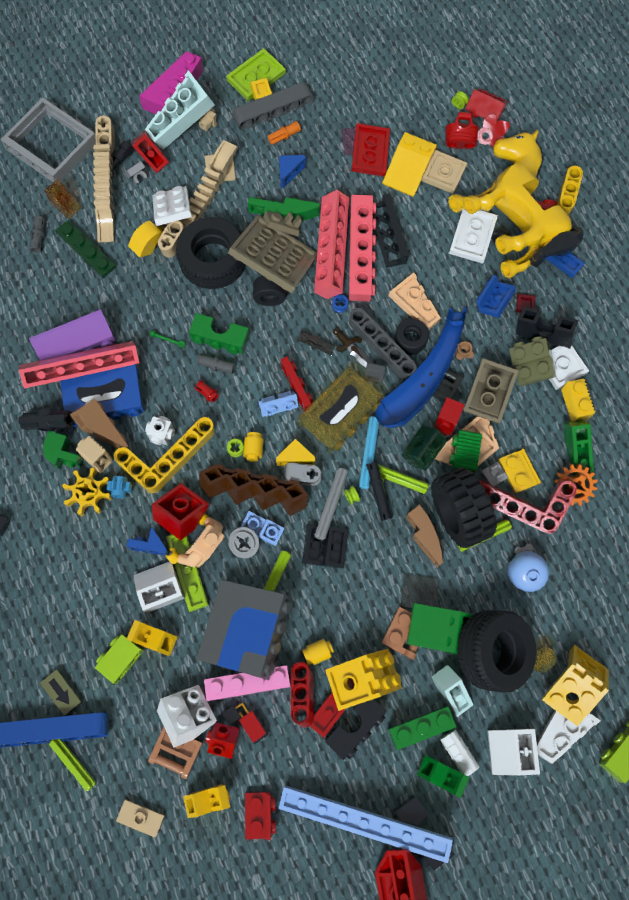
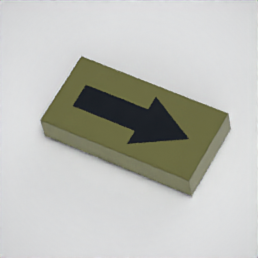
[40,669,82,716]

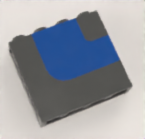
[196,580,293,681]

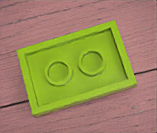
[226,48,286,102]

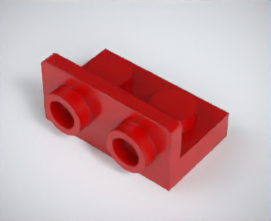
[245,792,276,840]

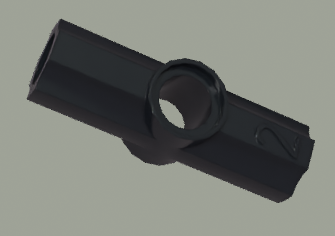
[18,409,75,431]

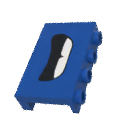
[60,364,145,427]

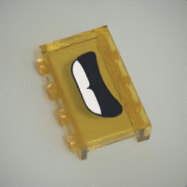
[298,366,383,453]

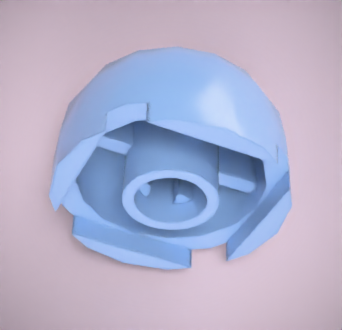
[507,551,549,592]

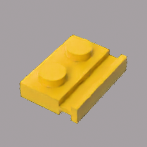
[498,449,541,494]

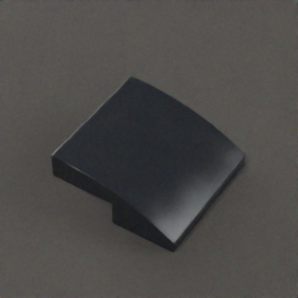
[302,524,348,569]

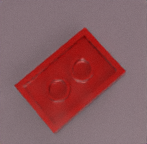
[351,123,390,177]

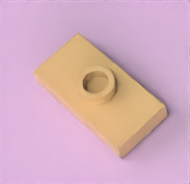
[116,799,165,838]

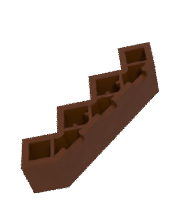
[199,464,308,516]

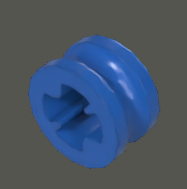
[332,295,349,313]

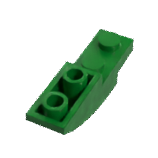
[248,197,320,221]

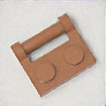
[381,607,418,660]
[148,727,203,780]

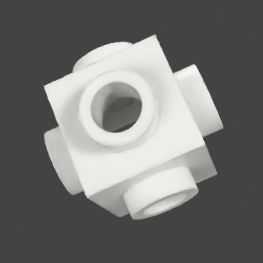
[145,416,175,446]

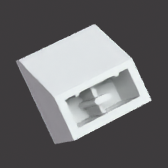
[133,561,185,613]
[157,685,217,747]
[487,728,540,775]

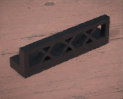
[373,194,408,268]

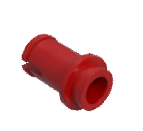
[195,380,219,403]

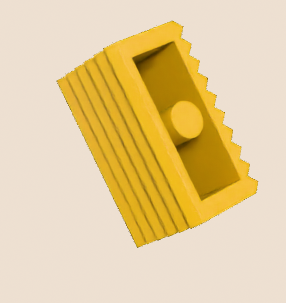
[561,379,596,421]

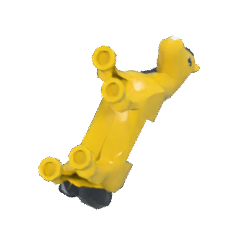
[448,130,584,278]

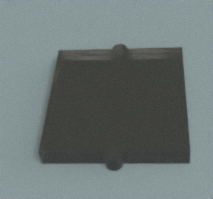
[400,574,439,609]

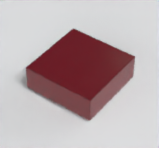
[516,294,535,313]

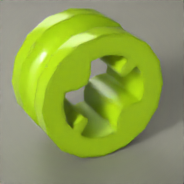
[451,91,469,109]
[227,439,244,457]
[343,486,360,505]

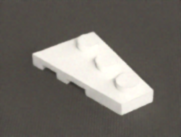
[537,710,601,764]

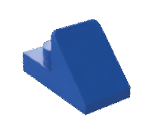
[126,527,169,556]

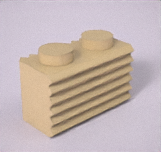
[76,436,113,474]

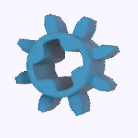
[107,476,132,499]

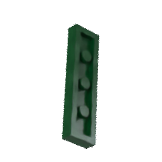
[55,219,117,279]

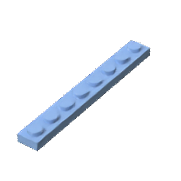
[279,785,453,863]

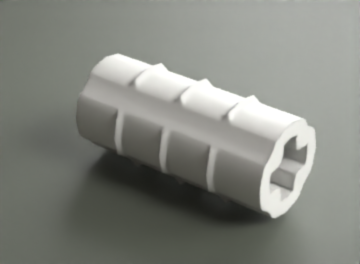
[440,729,479,776]

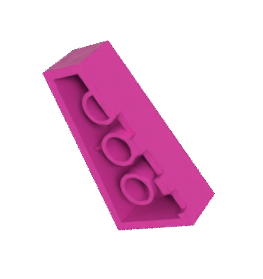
[139,51,203,114]

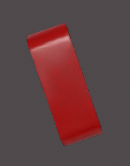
[291,662,314,728]

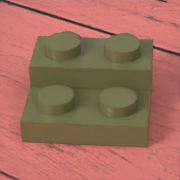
[509,337,557,386]

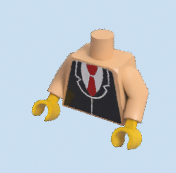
[165,513,224,567]

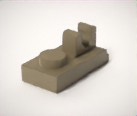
[263,211,302,236]

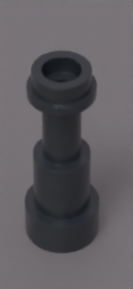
[111,141,134,176]

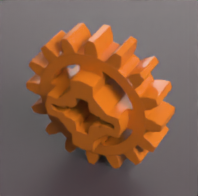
[554,464,598,506]

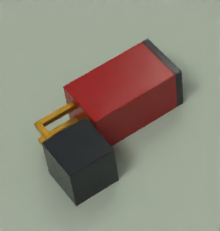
[222,703,268,745]

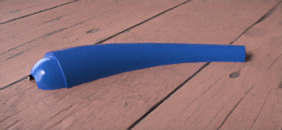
[375,307,467,428]

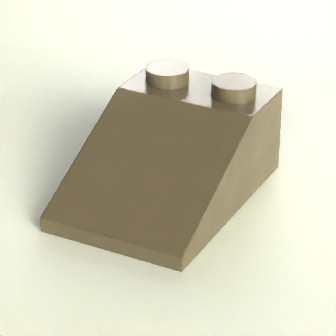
[464,358,519,424]

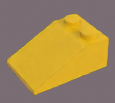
[382,132,437,197]

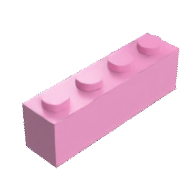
[204,665,290,701]

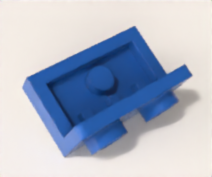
[476,275,516,318]

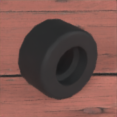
[253,276,286,306]
[394,318,429,355]

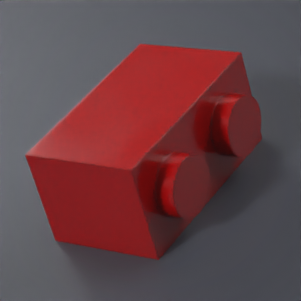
[433,397,465,436]

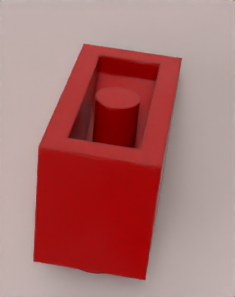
[132,130,169,173]

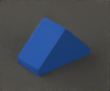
[279,155,306,188]

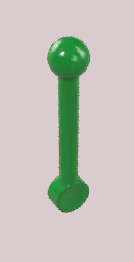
[149,330,185,348]

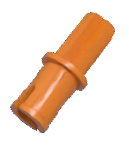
[267,121,301,145]

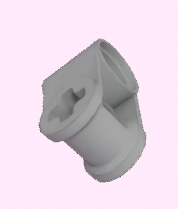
[284,463,322,486]

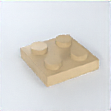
[422,150,468,194]

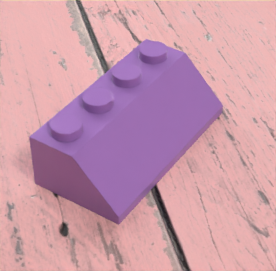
[29,309,116,360]

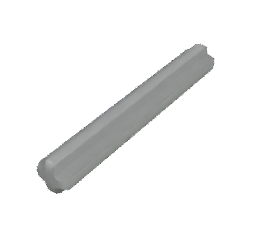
[315,468,348,540]

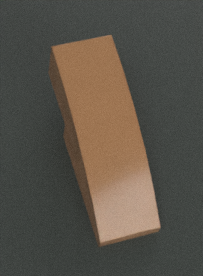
[406,505,443,568]

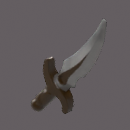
[333,328,385,373]

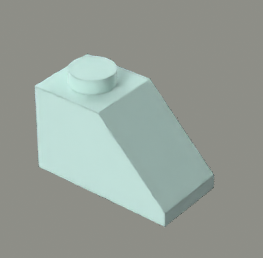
[432,665,473,717]

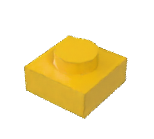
[250,78,272,100]

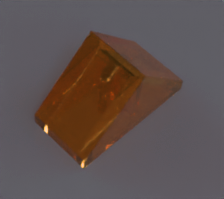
[44,179,82,219]

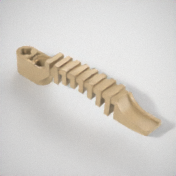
[93,115,115,243]
[158,140,238,258]

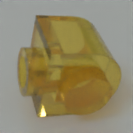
[534,647,556,673]

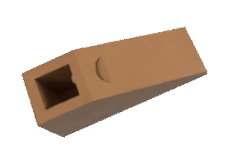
[70,398,129,449]

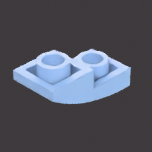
[240,511,284,546]

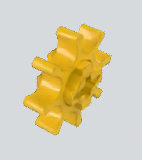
[62,468,112,516]

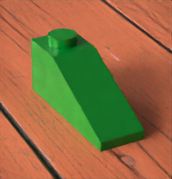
[563,420,594,481]

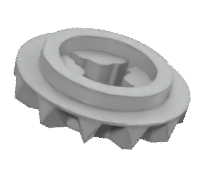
[229,527,260,558]

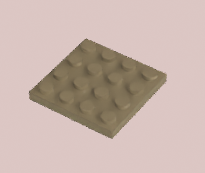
[228,215,317,293]

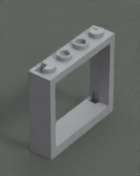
[1,97,96,185]

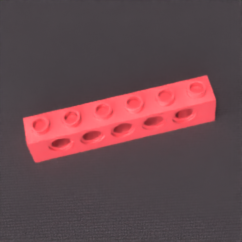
[314,190,349,299]
[349,195,376,302]

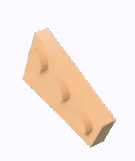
[388,272,441,331]

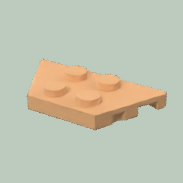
[431,417,499,466]

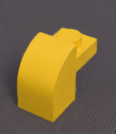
[128,220,165,257]
[126,620,178,656]
[183,784,230,818]

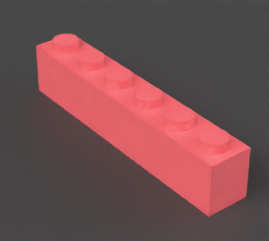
[19,341,139,389]

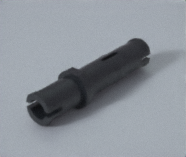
[366,461,393,521]

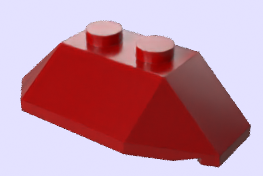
[375,849,427,900]

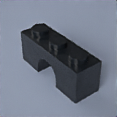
[516,307,579,349]
[325,699,386,760]
[393,795,455,871]

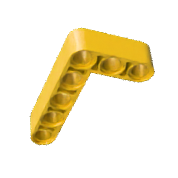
[114,417,215,493]

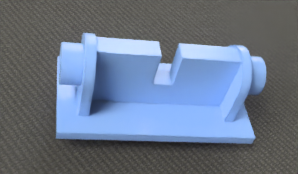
[258,391,298,417]

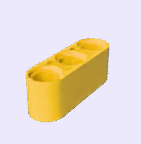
[557,166,583,215]

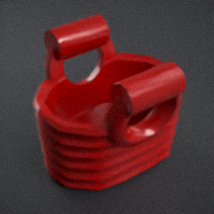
[445,112,479,149]

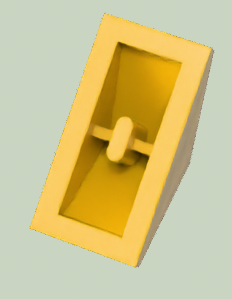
[276,439,315,466]

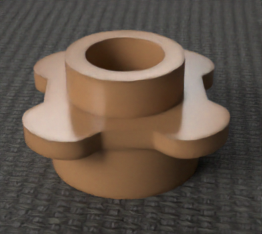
[456,341,474,360]

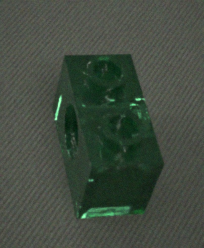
[401,425,447,471]

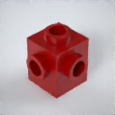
[205,722,240,759]

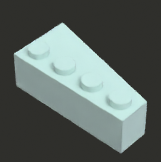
[145,70,215,150]

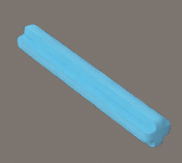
[359,416,379,489]

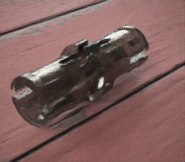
[297,330,335,356]

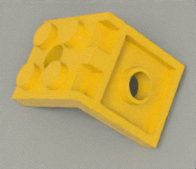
[542,645,609,726]
[325,649,402,711]

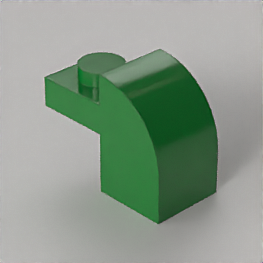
[43,431,84,469]
[417,755,470,798]

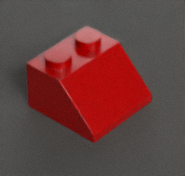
[465,88,509,121]
[152,483,209,541]

